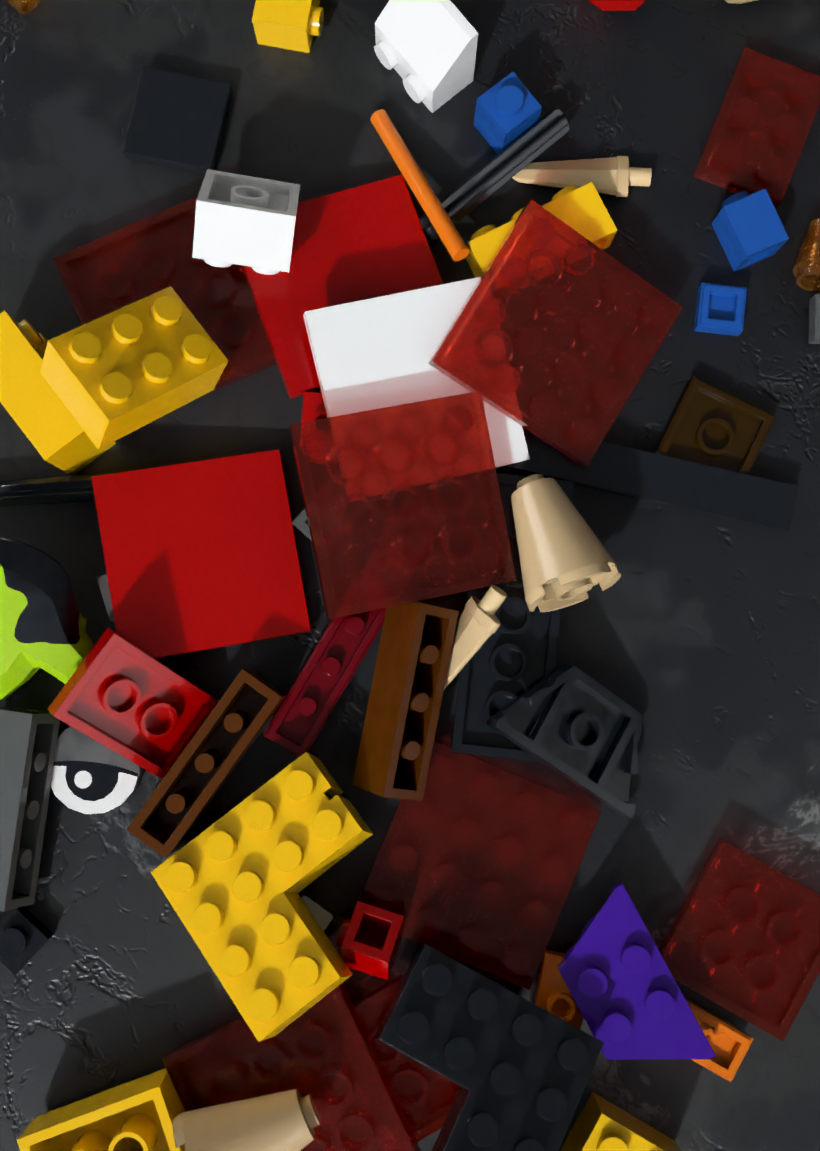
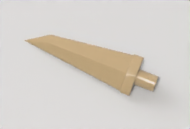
[512,156,652,197]
[444,585,507,690]

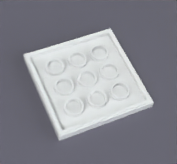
[303,275,530,502]

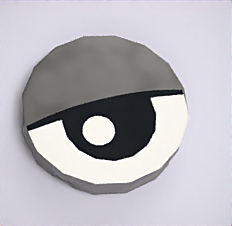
[51,727,143,814]

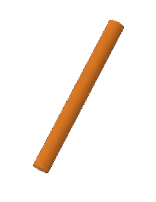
[370,109,470,261]

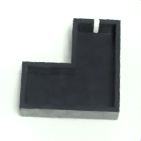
[374,944,604,1151]

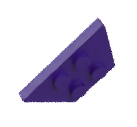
[558,881,716,1060]

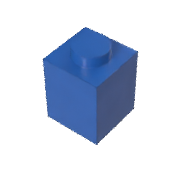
[473,72,542,154]
[712,189,789,272]

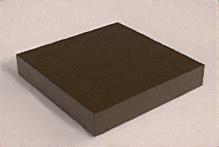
[654,376,776,474]

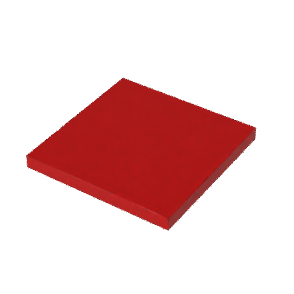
[242,174,443,399]
[91,449,311,659]

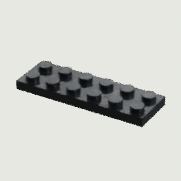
[451,471,574,762]

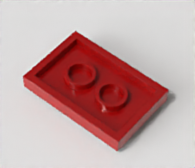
[47,628,219,780]

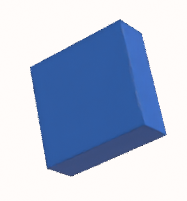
[694,282,747,336]

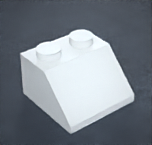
[374,0,478,113]
[192,169,300,275]

